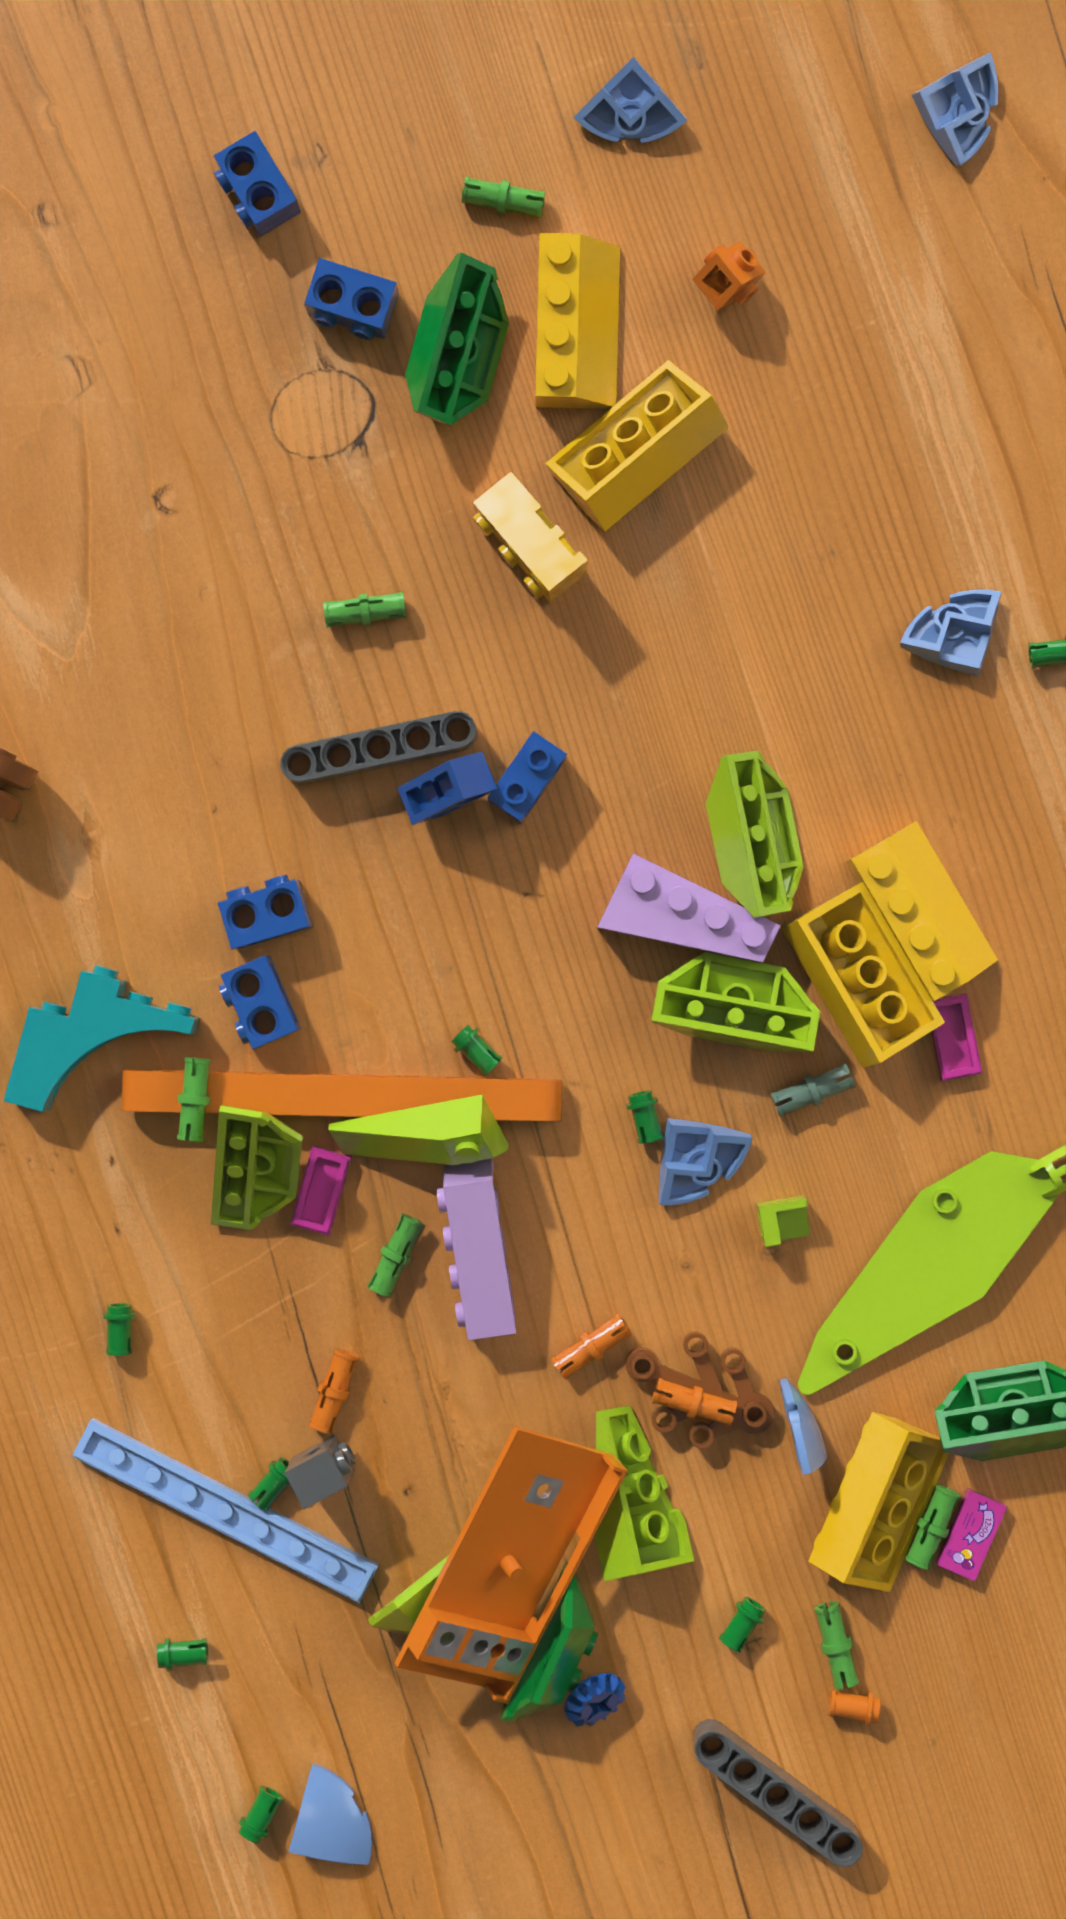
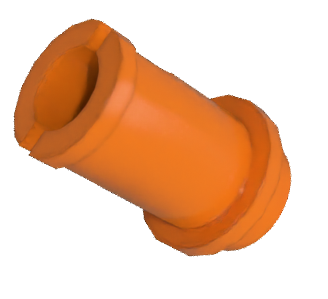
[828,1690,880,1726]

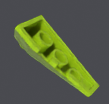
[328,1094,509,1165]
[596,1406,694,1581]

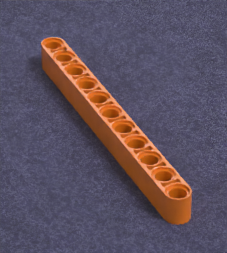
[122,1069,563,1121]

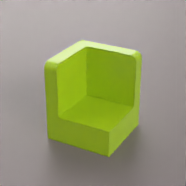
[756,1195,810,1247]

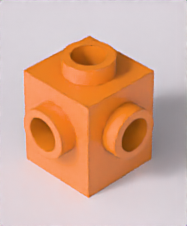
[692,241,766,311]

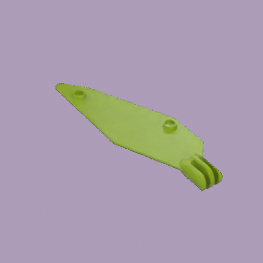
[798,1144,1066,1395]

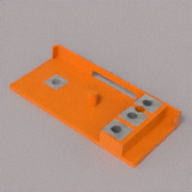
[395,1426,628,1704]

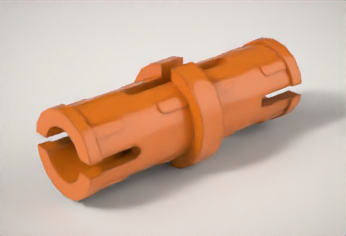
[551,1313,633,1380]
[308,1348,359,1434]
[652,1378,737,1427]

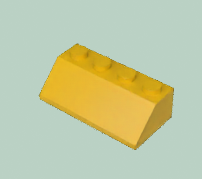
[535,233,620,409]
[545,360,729,532]
[846,821,998,1001]
[781,882,945,1068]
[808,1412,949,1592]

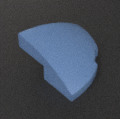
[912,53,998,166]
[574,57,688,143]
[900,590,1001,676]
[658,1118,752,1205]
[779,1378,827,1475]
[289,1763,372,1865]

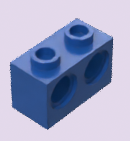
[213,131,301,237]
[304,258,399,340]
[487,731,567,824]
[397,751,497,825]
[218,875,313,950]
[219,955,302,1049]

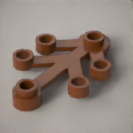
[626,1331,774,1449]

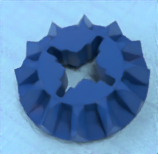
[564,1673,626,1727]

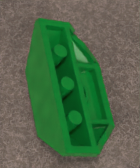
[405,253,509,425]
[934,1360,1066,1461]
[500,1561,598,1724]

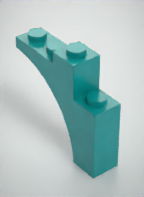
[3,965,200,1112]

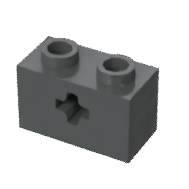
[284,1434,356,1510]

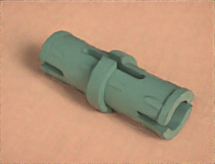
[770,1063,855,1117]

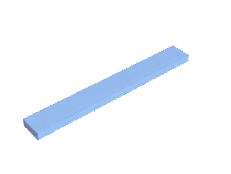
[72,1418,379,1603]

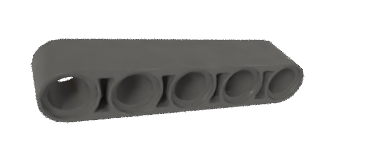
[280,711,477,785]
[692,1719,863,1867]

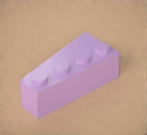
[597,854,781,962]
[437,1158,516,1340]

